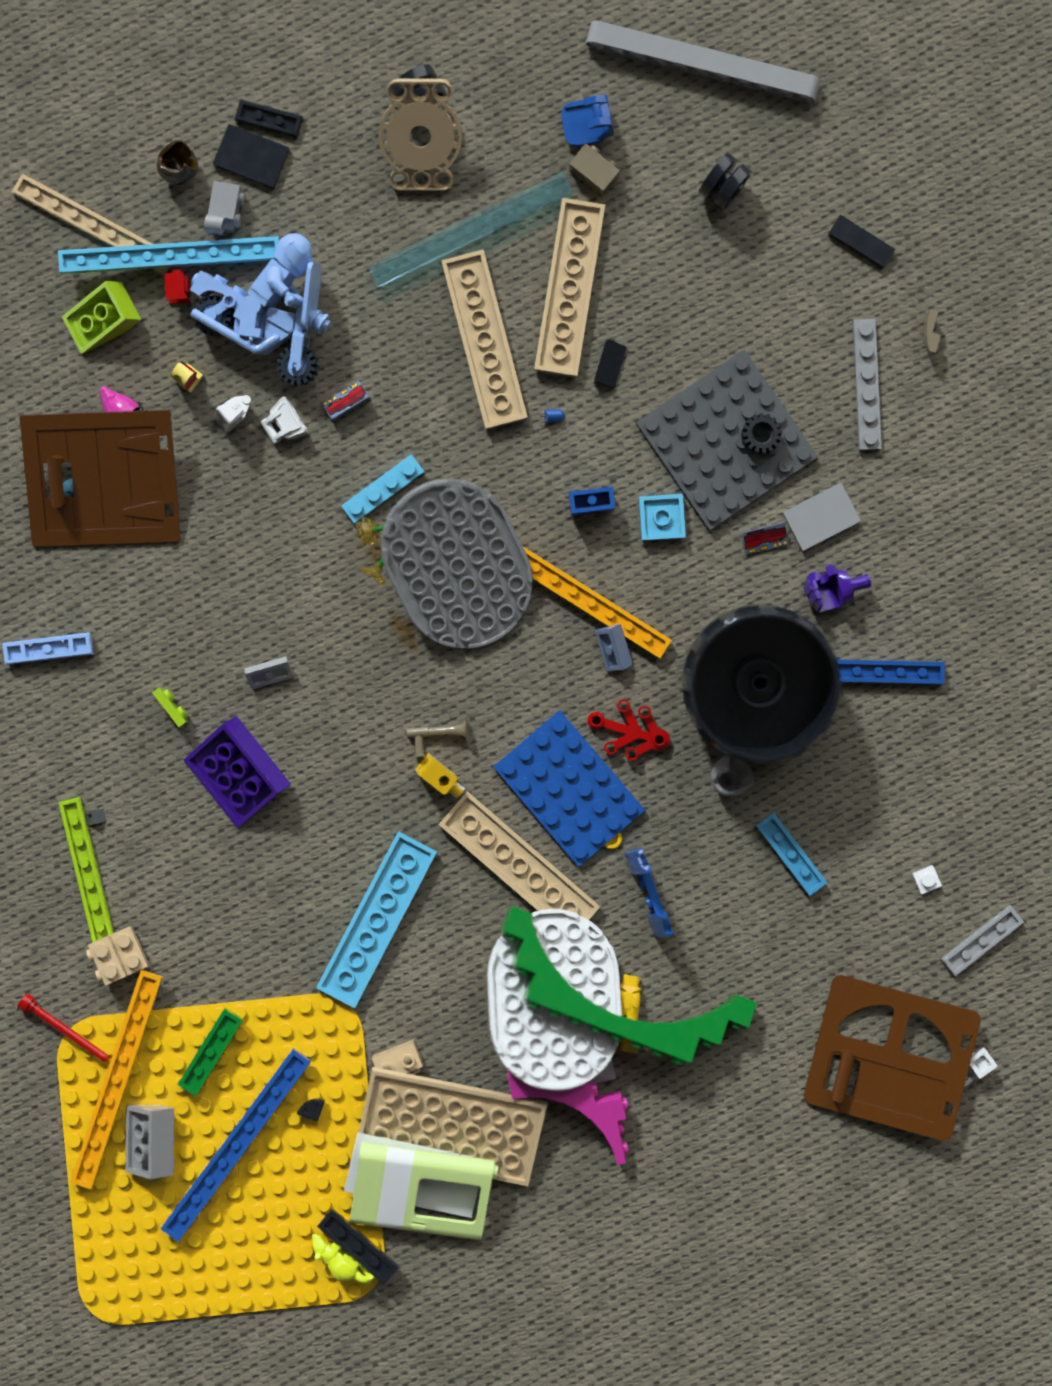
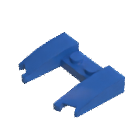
[624,847,674,937]

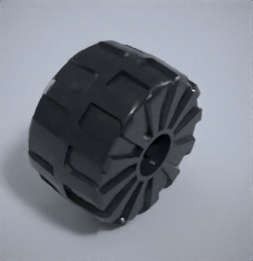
[682,604,842,764]

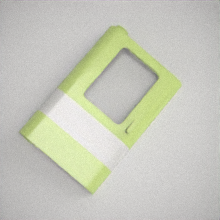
[349,1142,498,1240]

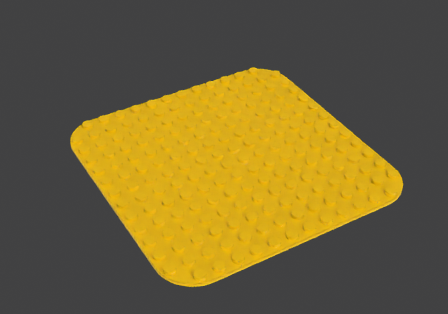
[57,993,385,1325]

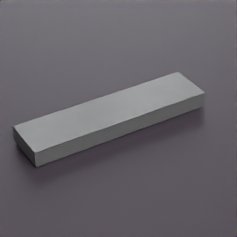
[941,905,1024,977]

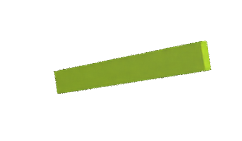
[58,797,114,943]

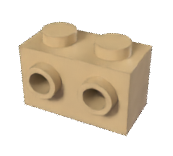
[372,1039,424,1075]

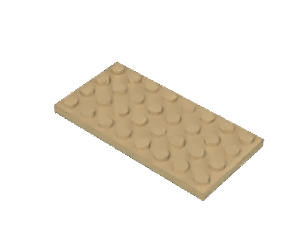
[359,1067,547,1186]

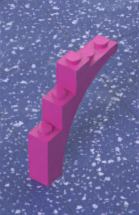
[507,1070,629,1165]

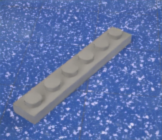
[853,319,882,451]

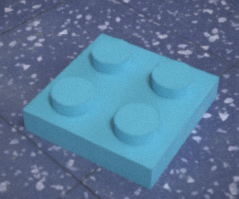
[639,494,686,541]

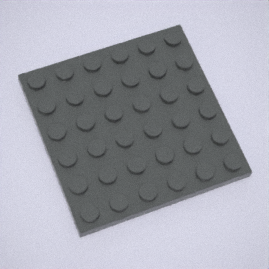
[636,349,818,531]

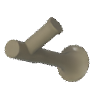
[407,718,469,757]

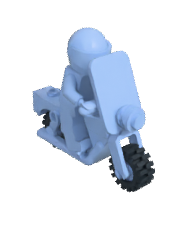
[190,233,331,386]

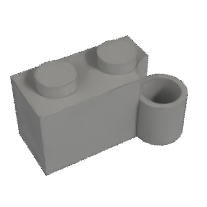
[204,181,245,235]

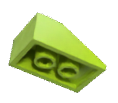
[62,281,142,354]

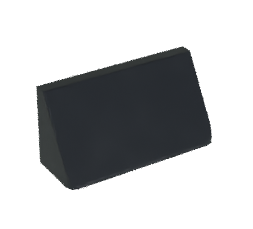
[594,338,627,389]

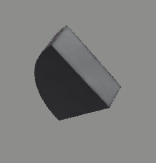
[297,1098,326,1122]

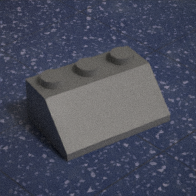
[126,1105,175,1179]

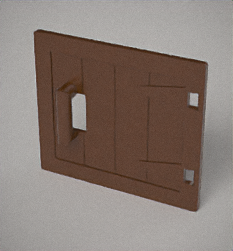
[19,410,181,547]

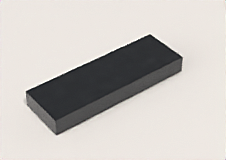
[234,99,303,139]
[828,214,895,269]

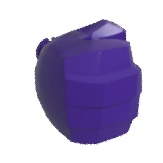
[804,564,871,612]

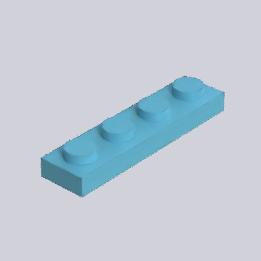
[341,454,425,524]

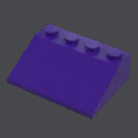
[184,716,291,828]

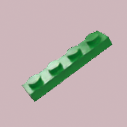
[177,1008,244,1096]

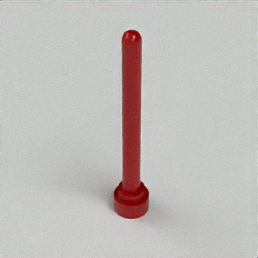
[17,993,109,1062]

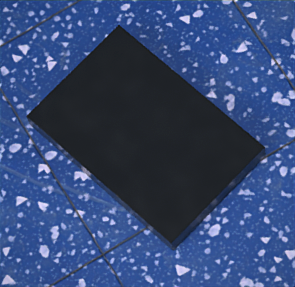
[213,124,290,189]

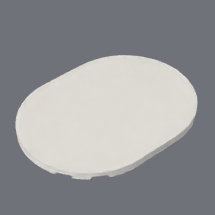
[487,909,622,1090]

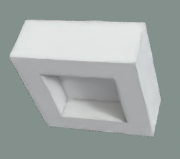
[912,865,942,894]

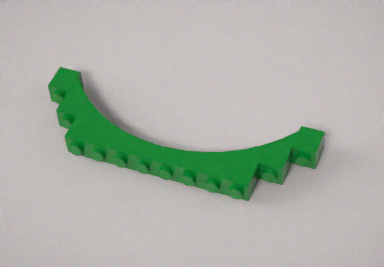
[499,906,757,1066]

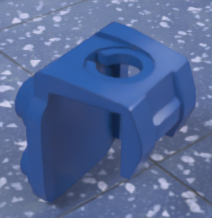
[561,95,614,147]

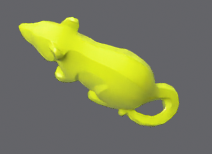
[312,1234,374,1284]

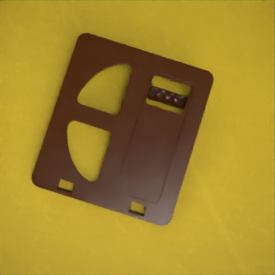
[804,975,981,1141]

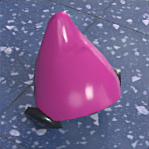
[100,386,142,412]

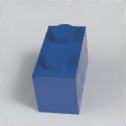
[568,486,615,517]

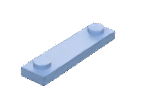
[2,632,94,665]

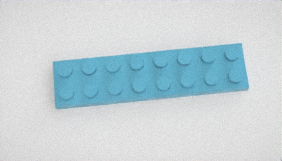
[316,831,437,1008]

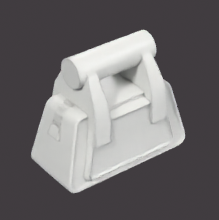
[214,395,251,434]
[261,397,308,444]

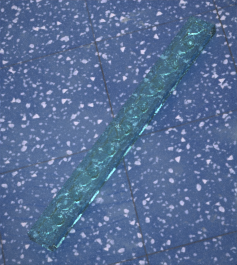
[367,172,573,288]

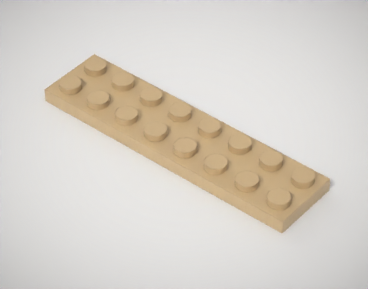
[534,198,605,377]
[441,249,528,430]
[438,791,600,921]

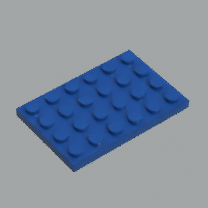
[493,710,645,867]

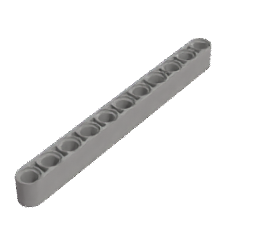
[586,21,821,103]

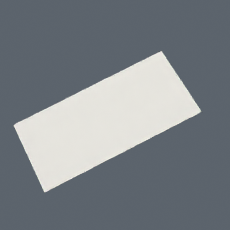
[344,1133,479,1218]

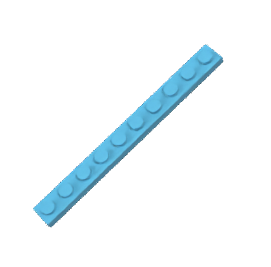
[58,236,279,274]

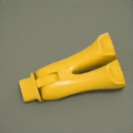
[616,974,641,1053]

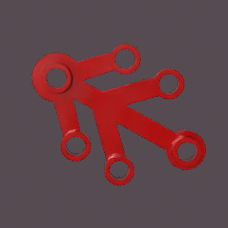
[587,699,670,761]

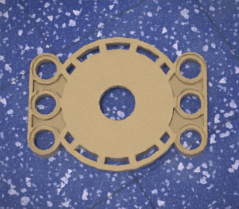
[378,79,462,190]

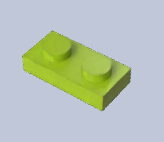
[152,687,189,728]

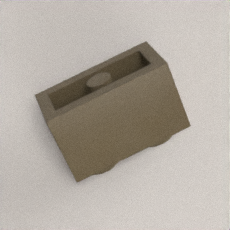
[569,143,620,196]

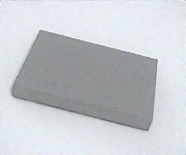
[782,483,861,551]

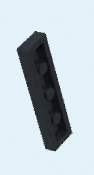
[317,1208,399,1285]

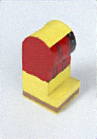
[171,361,204,393]

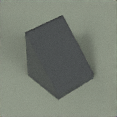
[85,808,106,826]

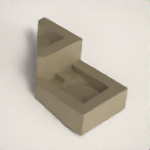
[923,309,941,353]

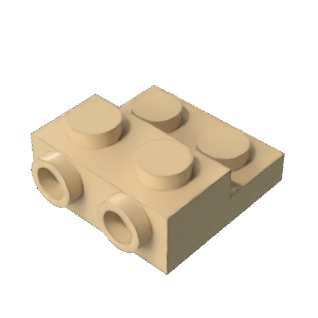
[86,925,149,986]

